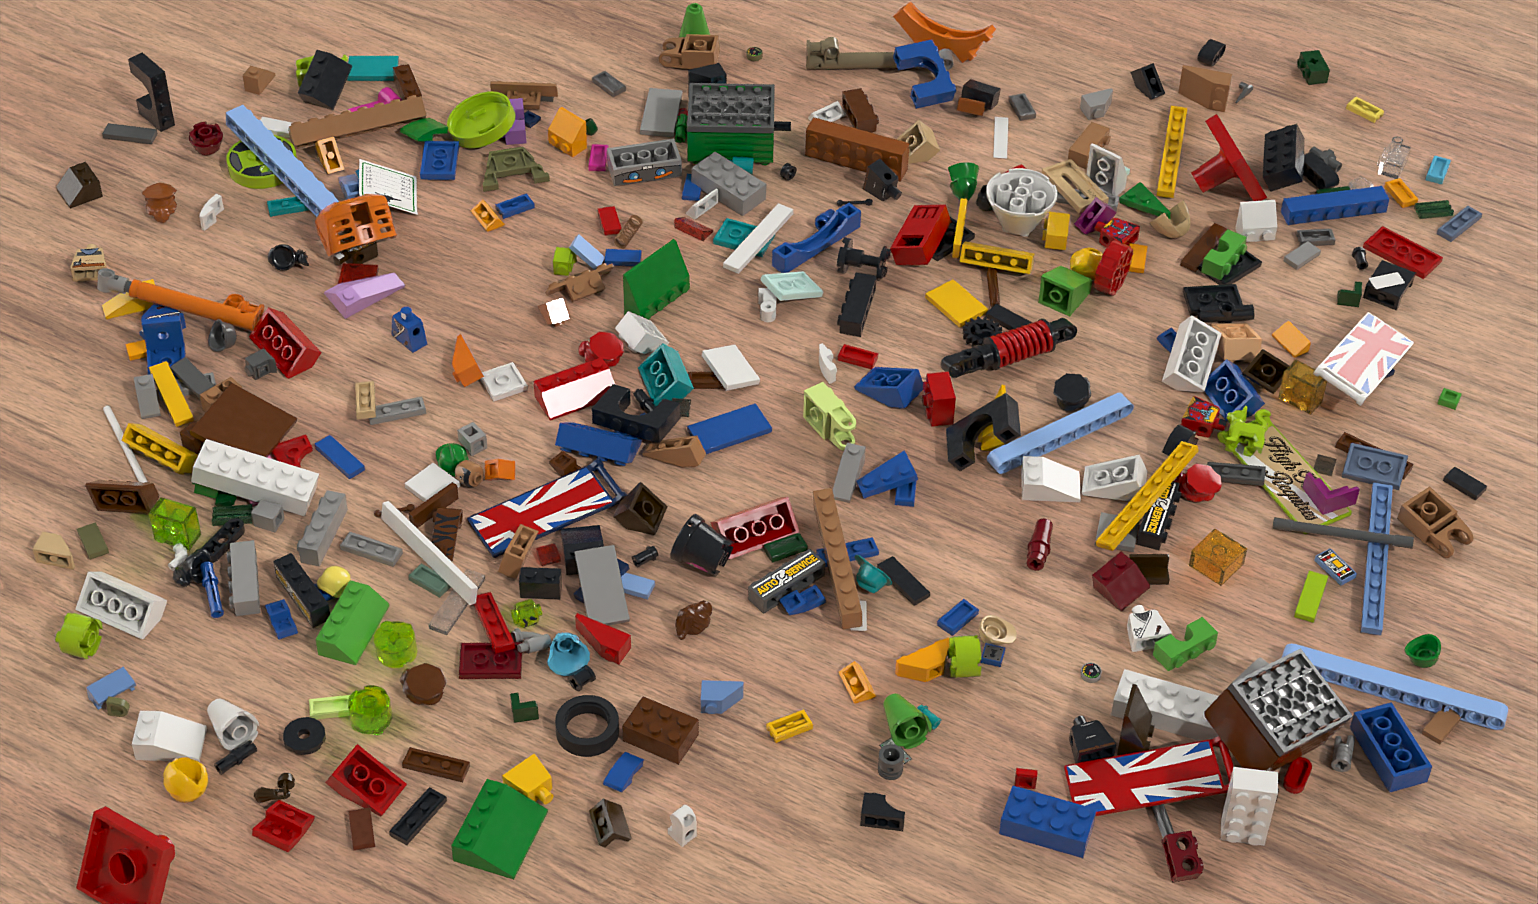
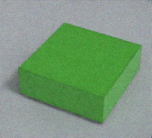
[1437,388,1462,410]

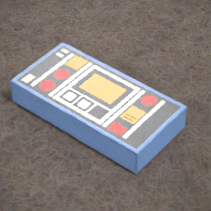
[1314,548,1357,586]

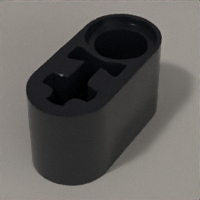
[1197,39,1226,66]

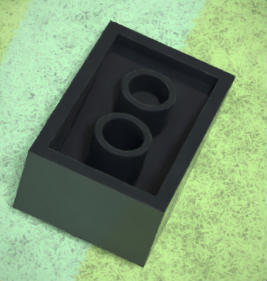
[560,525,604,575]

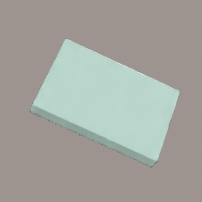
[760,271,823,301]

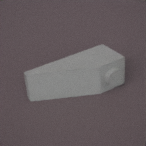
[833,443,866,503]

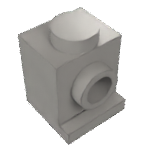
[457,422,487,457]

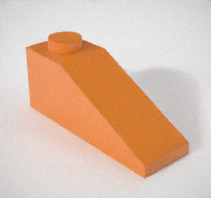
[452,334,484,387]

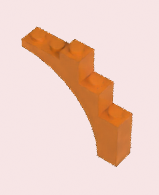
[893,1,996,63]

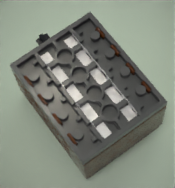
[1204,648,1353,772]

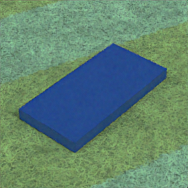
[687,403,772,454]

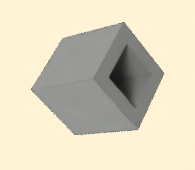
[251,500,284,532]

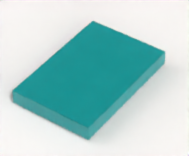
[347,56,399,81]
[713,218,775,257]

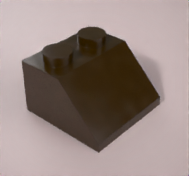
[56,162,103,209]

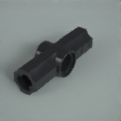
[1197,301,1255,323]

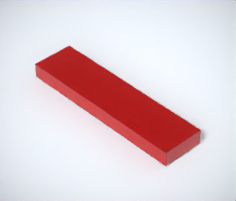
[473,592,515,654]

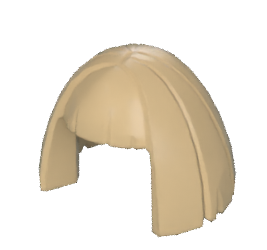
[1150,200,1191,238]

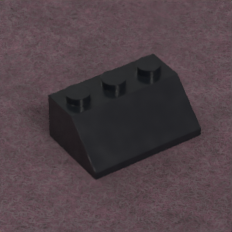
[298,50,352,110]

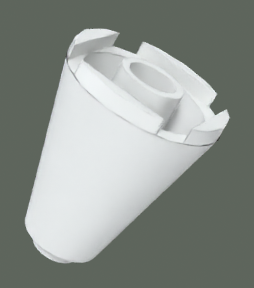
[207,699,259,751]

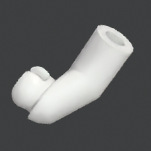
[168,543,188,571]

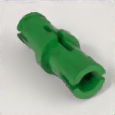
[674,114,688,143]

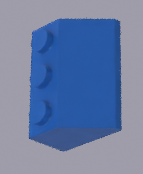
[1205,359,1265,422]

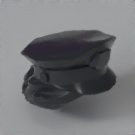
[1053,373,1091,411]

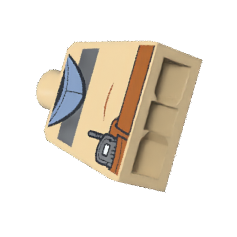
[70,244,107,282]

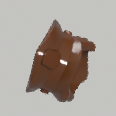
[400,663,447,705]

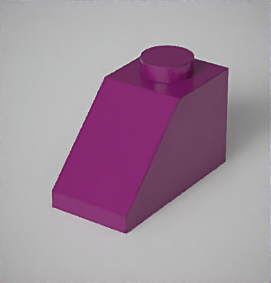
[1074,197,1117,235]

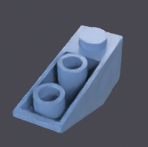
[338,174,360,200]

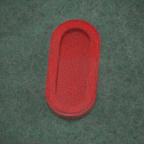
[1283,757,1312,794]

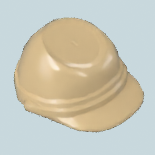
[979,615,1017,646]

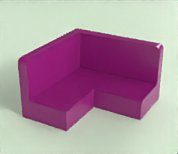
[1302,472,1360,515]

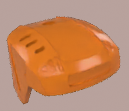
[315,194,397,257]

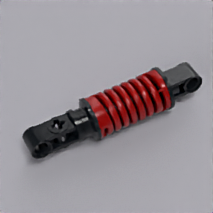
[940,318,1077,378]

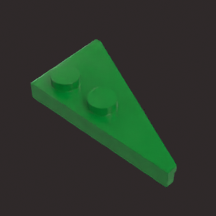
[1119,182,1171,219]

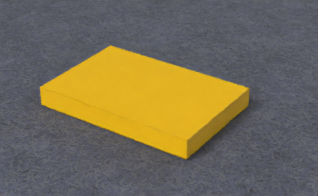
[925,279,988,328]

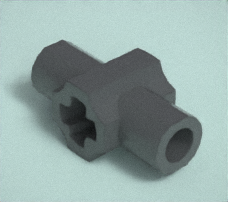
[1309,146,1342,173]

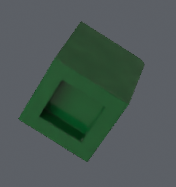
[1337,281,1362,307]
[510,693,539,723]

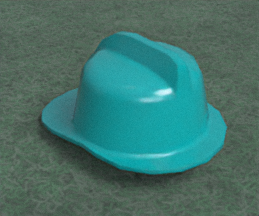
[855,555,892,593]

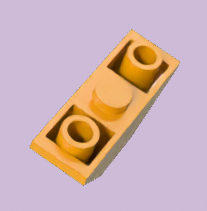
[895,637,949,682]

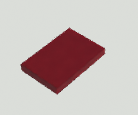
[459,642,523,679]

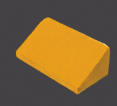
[471,199,505,232]
[1272,321,1311,358]
[838,661,876,704]

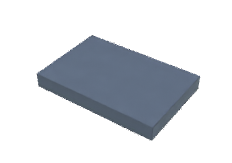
[1342,443,1408,490]

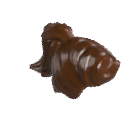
[675,600,712,640]

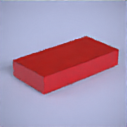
[598,206,622,236]
[838,344,879,370]

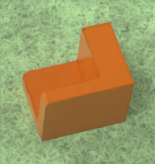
[485,459,515,481]

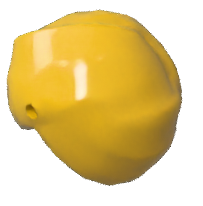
[1070,248,1103,280]
[163,757,208,803]

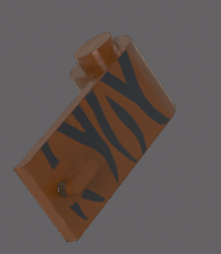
[432,507,463,562]

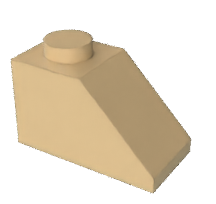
[33,532,75,570]

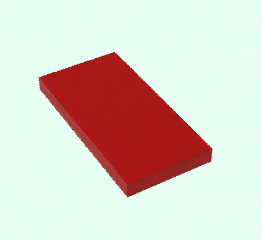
[1363,226,1443,279]

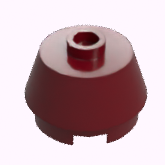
[189,121,223,155]

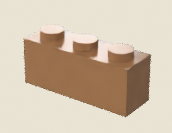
[1068,122,1111,169]

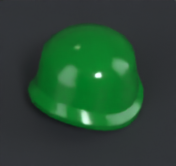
[1405,634,1441,668]

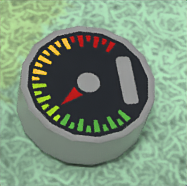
[1081,662,1102,683]

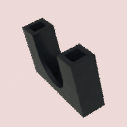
[128,52,175,132]
[591,384,681,443]
[946,393,1021,471]

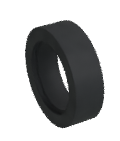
[555,695,619,757]

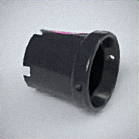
[670,514,735,576]

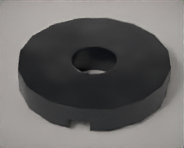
[283,717,326,755]

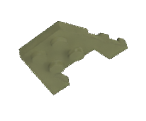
[483,146,550,192]

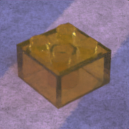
[1279,360,1327,415]
[1189,529,1247,586]

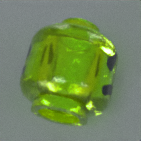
[511,599,542,628]

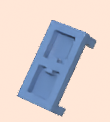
[86,666,136,710]

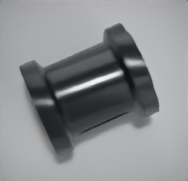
[568,665,596,692]

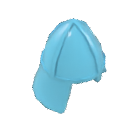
[547,632,590,676]

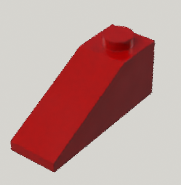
[575,613,631,665]

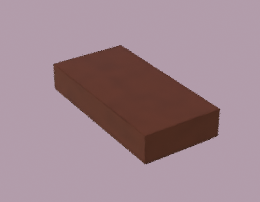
[348,808,375,850]

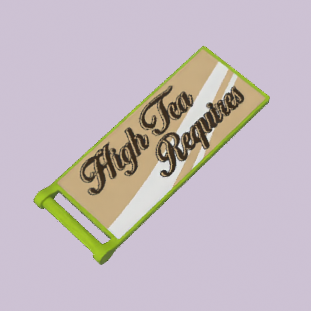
[1217,417,1352,535]

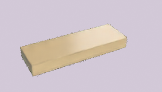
[355,381,376,420]

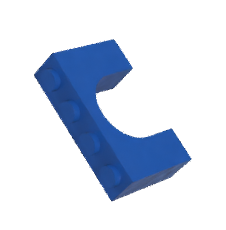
[893,40,956,109]

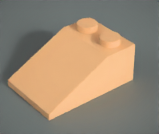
[1211,323,1262,363]

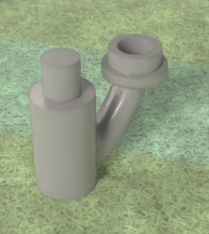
[511,628,552,654]

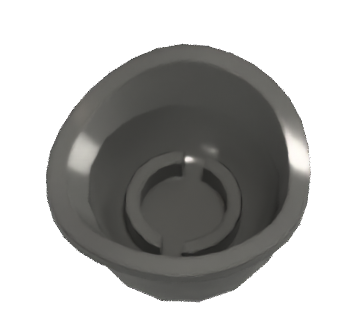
[208,319,237,351]

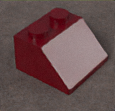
[1092,551,1150,612]

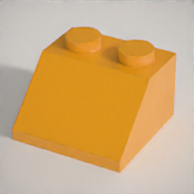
[548,107,587,157]

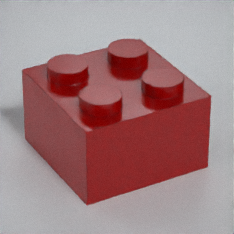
[922,372,956,427]

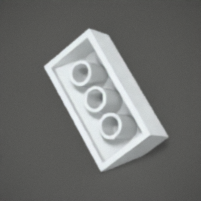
[1162,315,1222,392]
[75,572,167,639]

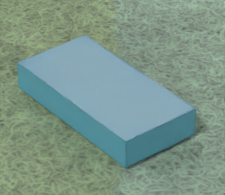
[1425,156,1451,185]

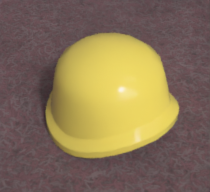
[317,566,351,598]

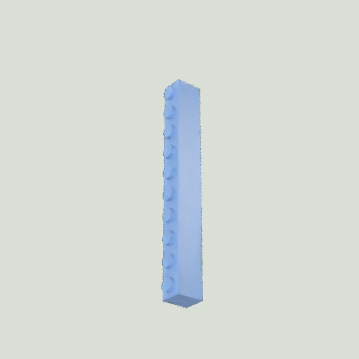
[226,105,339,217]

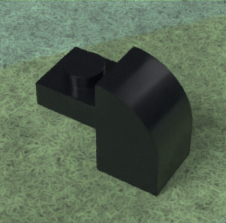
[1162,424,1199,456]

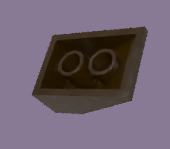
[1117,684,1155,756]

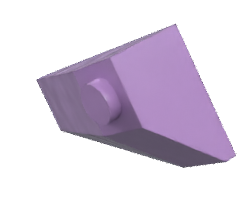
[324,273,405,319]

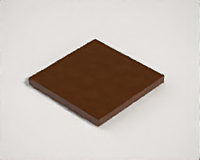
[190,383,297,458]

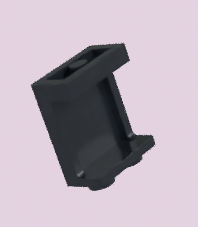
[1363,260,1416,311]

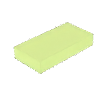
[309,695,353,719]

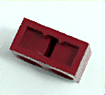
[1161,830,1204,883]

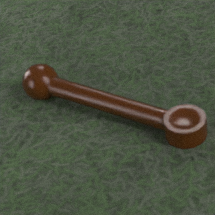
[374,504,415,517]

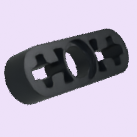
[202,518,245,563]

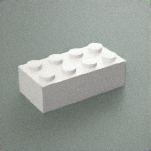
[1221,767,1278,846]

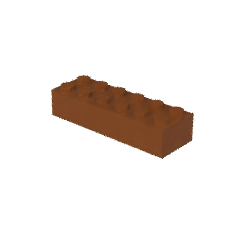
[805,117,910,182]

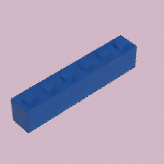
[1281,186,1390,225]

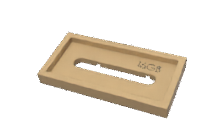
[1042,159,1109,213]

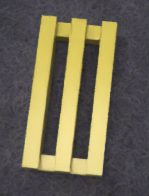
[1346,97,1384,123]

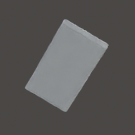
[640,88,683,137]
[574,545,630,625]

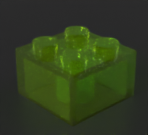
[149,497,201,551]

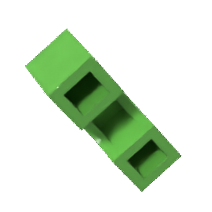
[1201,229,1247,280]
[1153,617,1218,671]

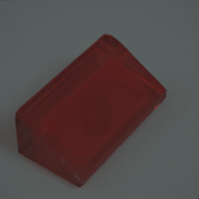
[674,217,713,241]

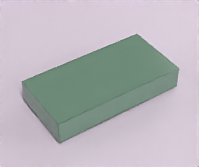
[408,563,451,598]

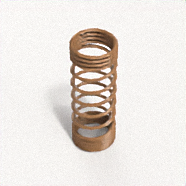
[614,215,643,248]

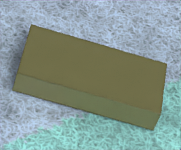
[77,522,109,560]

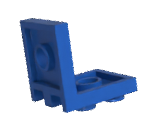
[142,315,186,382]

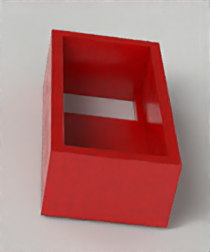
[890,205,951,265]

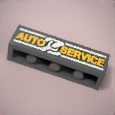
[748,549,826,614]

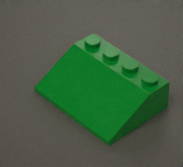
[623,239,690,320]
[451,779,548,880]

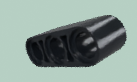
[1303,152,1340,190]

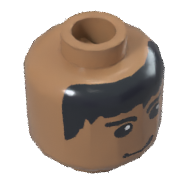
[455,460,484,488]

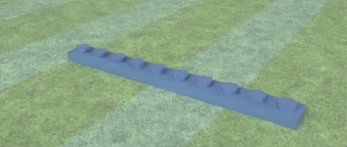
[1361,482,1393,635]

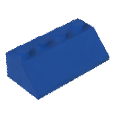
[555,422,642,466]

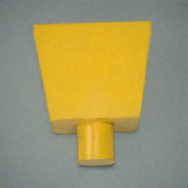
[502,754,554,805]

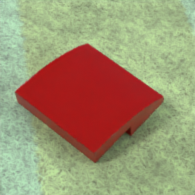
[252,800,315,852]

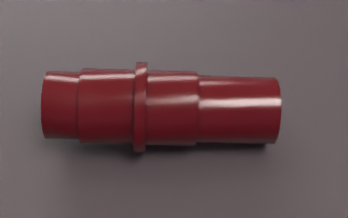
[1026,518,1053,571]

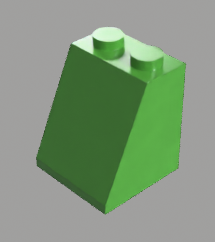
[1038,266,1092,317]

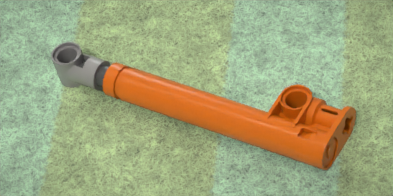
[97,268,264,331]

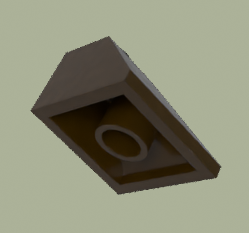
[1242,349,1294,394]
[613,482,668,535]

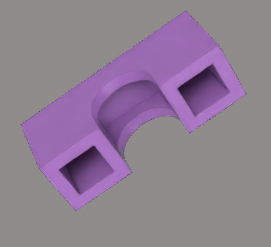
[502,98,527,145]

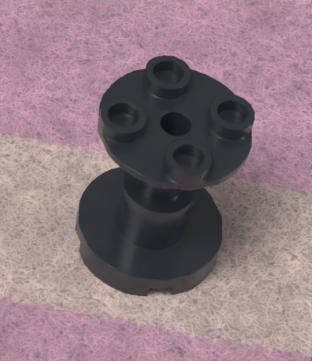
[837,237,891,281]

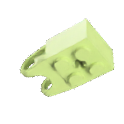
[803,382,856,450]

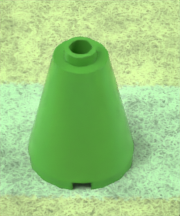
[679,3,710,38]
[883,693,932,749]

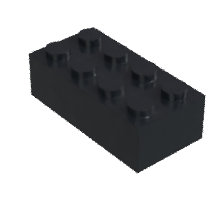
[1263,124,1305,192]

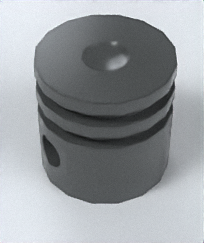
[878,744,904,780]

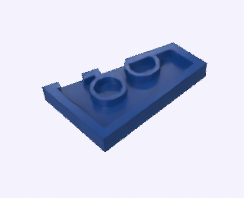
[856,450,918,499]

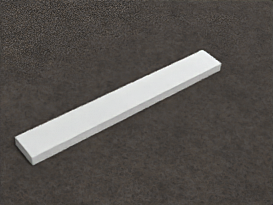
[381,501,478,605]

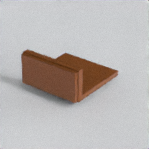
[957,97,985,116]

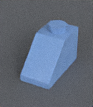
[701,680,744,714]

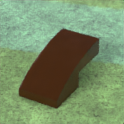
[549,451,581,477]

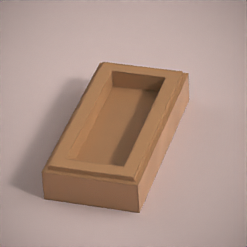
[1422,705,1462,745]

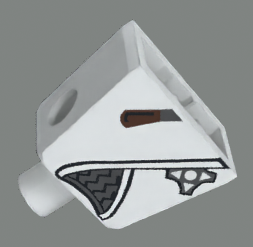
[1127,605,1172,652]

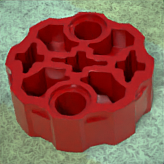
[1094,240,1133,296]

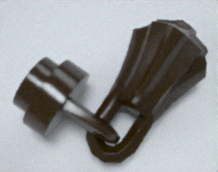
[254,773,295,803]

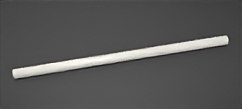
[103,406,166,523]

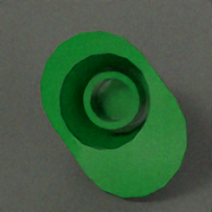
[436,443,469,477]

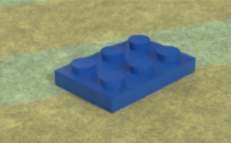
[420,141,460,180]

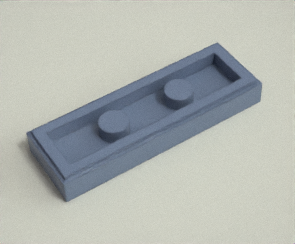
[1436,206,1482,242]

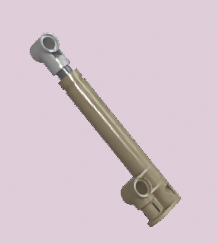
[806,37,954,70]

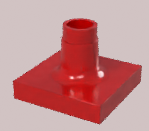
[1191,114,1267,201]
[76,806,175,904]

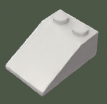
[1086,143,1127,196]
[1082,455,1147,501]
[1021,456,1081,502]
[132,711,207,762]

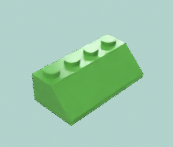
[316,580,389,665]

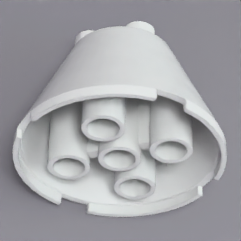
[986,168,1057,237]

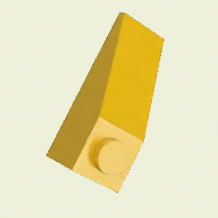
[102,279,155,319]

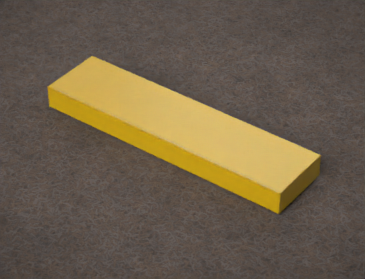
[952,198,968,258]
[149,361,194,427]

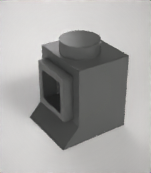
[245,348,277,380]

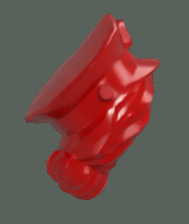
[578,331,624,367]
[1173,463,1222,502]

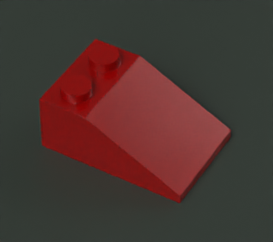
[325,744,407,817]

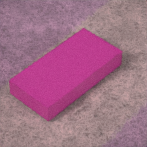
[588,144,609,172]

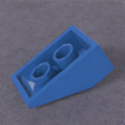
[854,367,923,409]

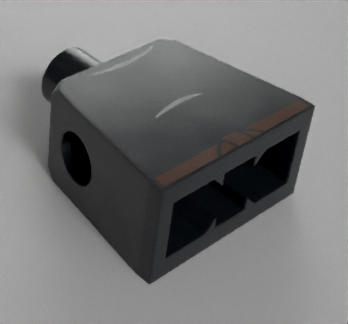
[863,159,902,201]
[1069,716,1116,763]

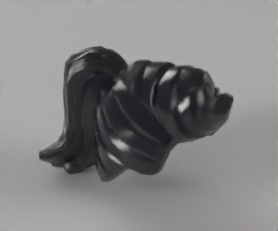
[268,244,309,271]
[173,548,211,587]

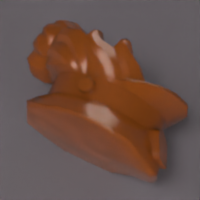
[142,183,177,223]

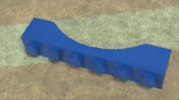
[772,203,861,273]

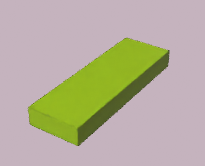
[1294,570,1328,623]

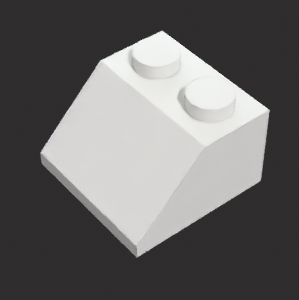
[1235,200,1277,242]
[615,311,669,355]

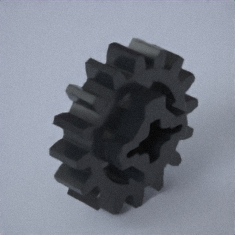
[963,316,1003,348]

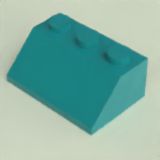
[638,343,694,406]

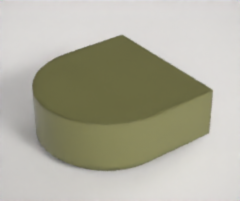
[106,696,130,717]

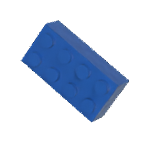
[1350,702,1432,793]
[999,786,1097,858]

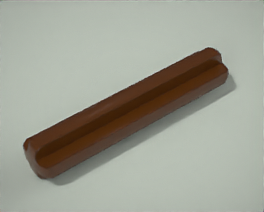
[987,267,1000,307]

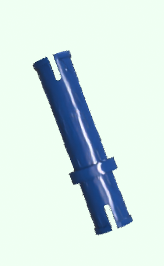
[200,562,224,618]

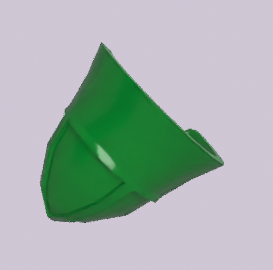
[948,162,979,202]

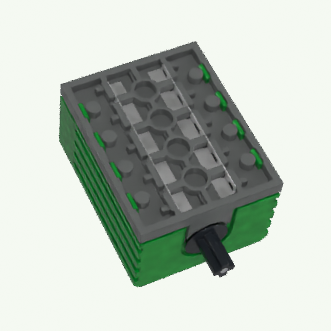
[687,83,791,166]

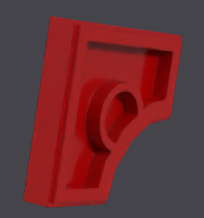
[272,434,313,468]

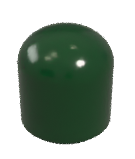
[585,118,598,136]

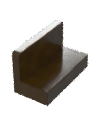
[1129,554,1170,585]
[589,799,632,847]

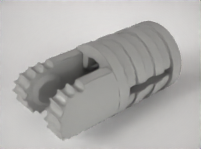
[1331,735,1355,772]

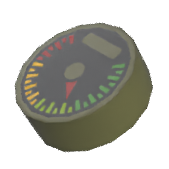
[746,47,763,61]

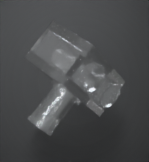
[1377,136,1411,179]

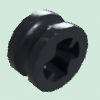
[780,163,797,181]

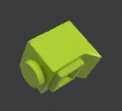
[553,247,577,276]

